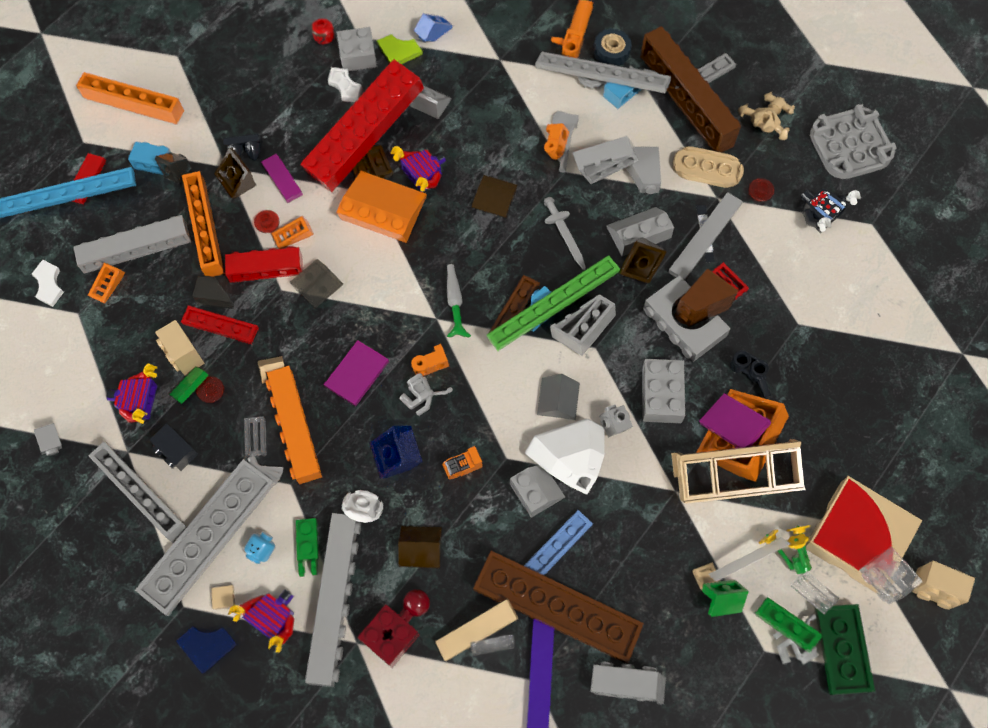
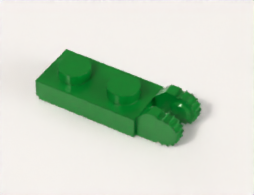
[296,518,319,577]

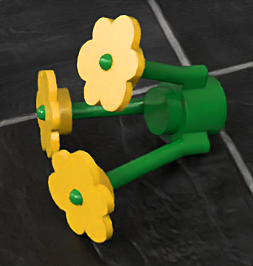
[758,525,812,574]

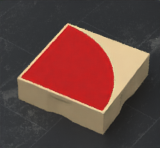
[805,476,922,594]

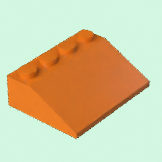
[336,171,427,243]
[696,389,789,482]

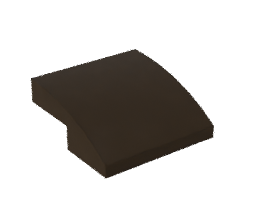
[351,145,393,179]
[472,175,518,218]

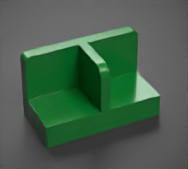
[702,580,749,617]

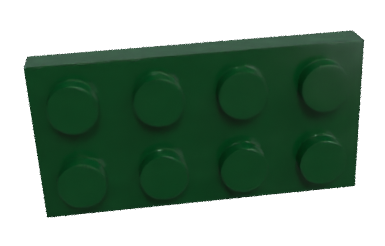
[815,604,875,695]

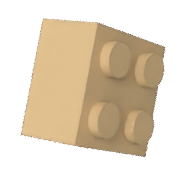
[155,320,205,375]
[911,561,975,609]

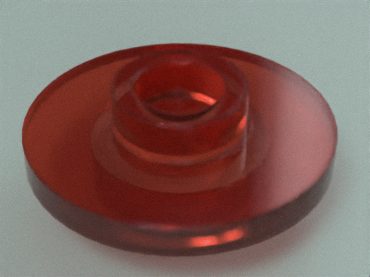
[749,178,774,201]
[254,210,280,233]
[196,377,224,403]

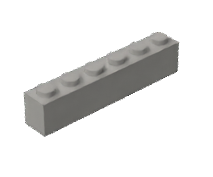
[73,215,191,274]
[88,442,187,543]

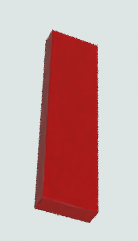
[181,305,259,345]

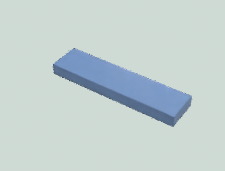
[524,510,593,576]

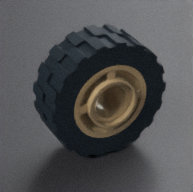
[593,29,632,66]

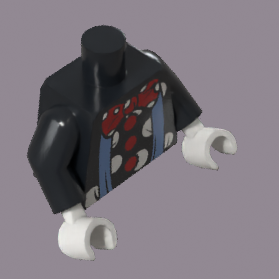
[800,189,861,233]

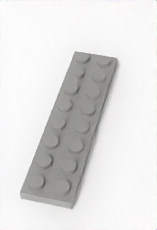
[135,459,275,616]

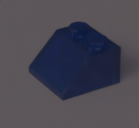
[370,426,423,479]

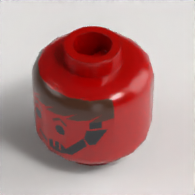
[311,18,335,44]

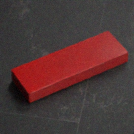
[73,153,106,205]

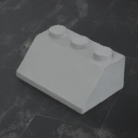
[607,207,674,256]

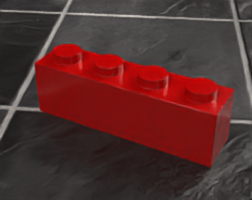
[225,246,303,283]

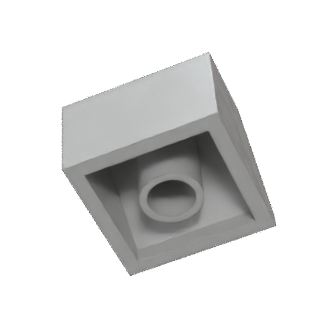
[510,465,565,518]

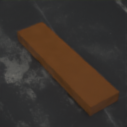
[489,275,540,333]

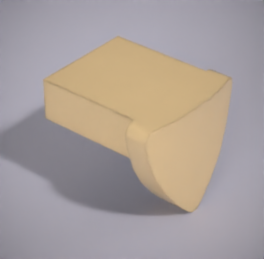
[258,356,284,384]

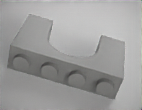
[643,275,730,362]

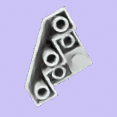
[525,419,604,494]

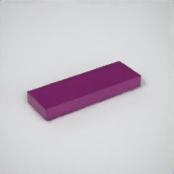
[261,154,303,203]

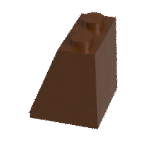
[674,268,738,327]

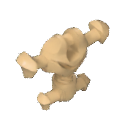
[738,92,795,140]

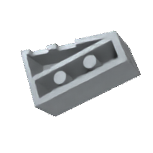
[573,136,639,184]
[550,295,616,356]
[591,662,666,705]

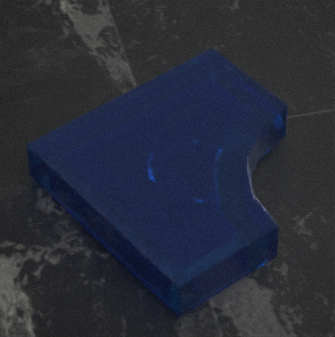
[176,627,237,674]

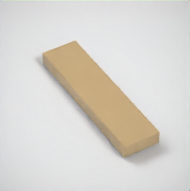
[436,600,518,661]

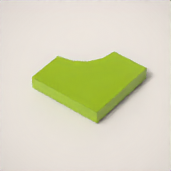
[377,34,422,64]

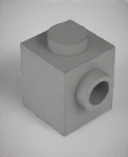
[33,423,62,456]

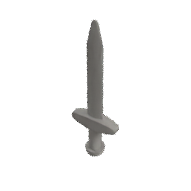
[544,197,586,270]

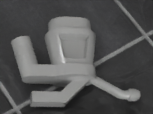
[399,373,453,416]
[773,614,819,665]

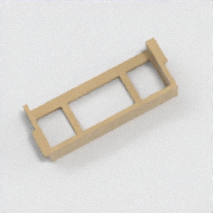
[671,439,805,504]

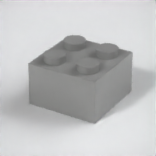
[337,27,377,71]

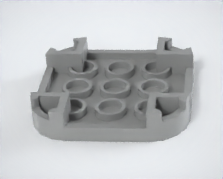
[810,104,896,179]

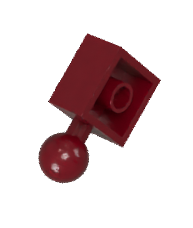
[358,589,430,668]

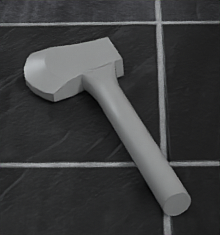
[552,111,579,173]

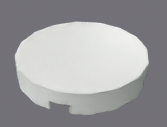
[342,490,383,522]

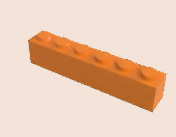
[76,72,184,124]
[182,171,225,278]
[265,366,322,485]

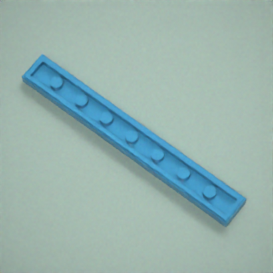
[0,167,136,218]

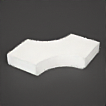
[328,68,362,102]
[32,260,64,307]

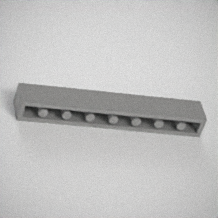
[305,513,361,687]

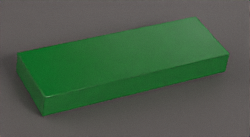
[755,597,822,653]

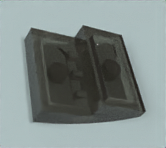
[290,259,343,309]

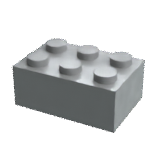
[642,359,685,423]

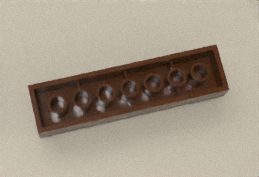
[640,26,741,153]

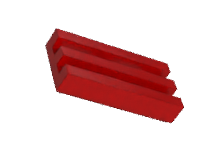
[712,262,749,301]

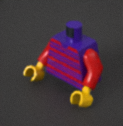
[391,146,446,192]
[106,364,158,424]
[228,589,295,653]

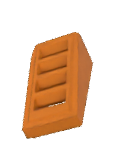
[271,216,314,249]
[88,262,125,303]

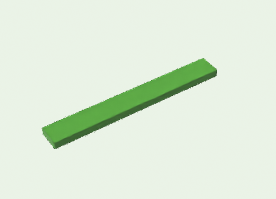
[487,255,620,351]

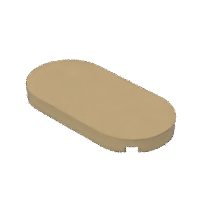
[672,147,744,187]

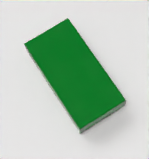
[169,366,208,404]

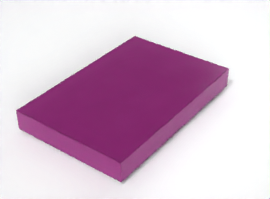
[324,340,389,407]
[699,393,771,448]

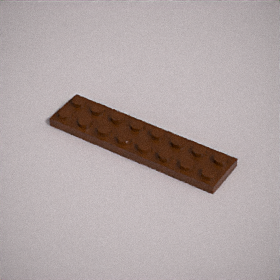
[473,551,644,664]

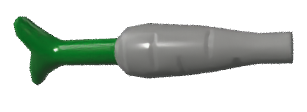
[447,264,471,338]

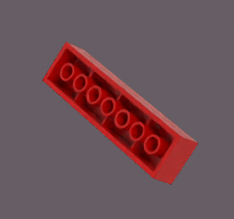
[301,59,424,192]

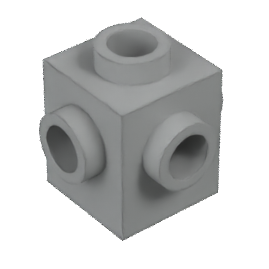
[599,405,633,437]

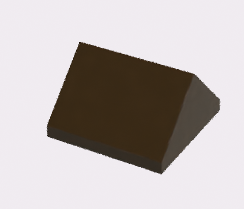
[214,147,256,199]
[619,237,667,283]
[398,526,442,568]

